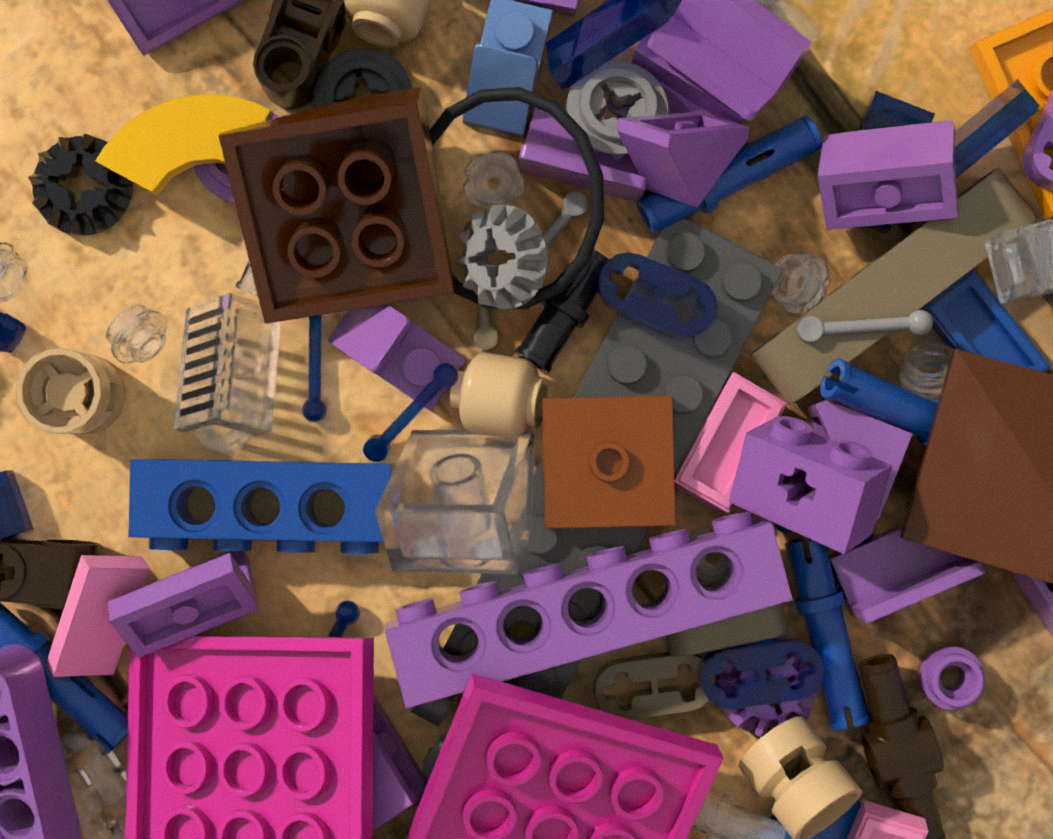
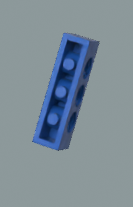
[128,459,396,554]

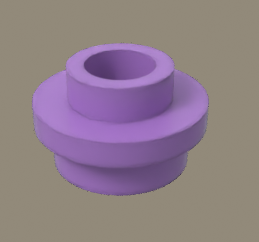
[919,645,985,710]

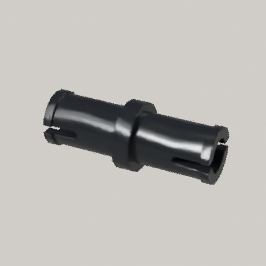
[514,247,616,374]

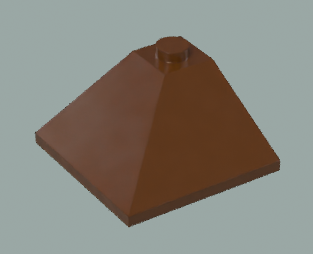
[218,87,454,324]
[900,349,1053,584]

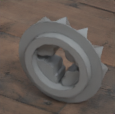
[566,61,668,161]
[455,205,548,310]

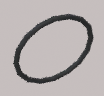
[430,87,604,309]

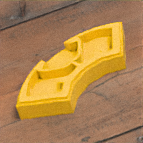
[95,94,274,195]

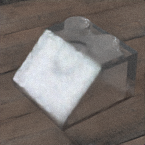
[375,430,535,574]

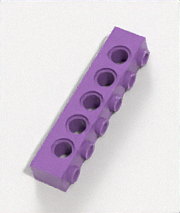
[384,512,793,708]

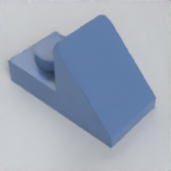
[462,0,553,137]

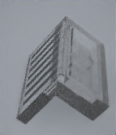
[174,293,281,435]

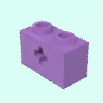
[729,416,892,554]

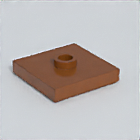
[542,395,676,529]

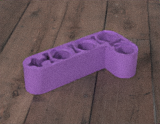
[0,644,83,839]

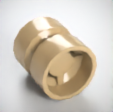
[16,348,125,434]
[738,716,862,839]

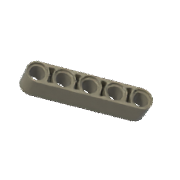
[750,167,1038,405]

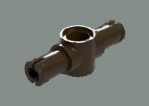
[858,654,946,839]

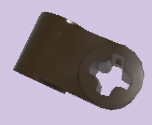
[253,0,347,109]
[0,539,101,609]

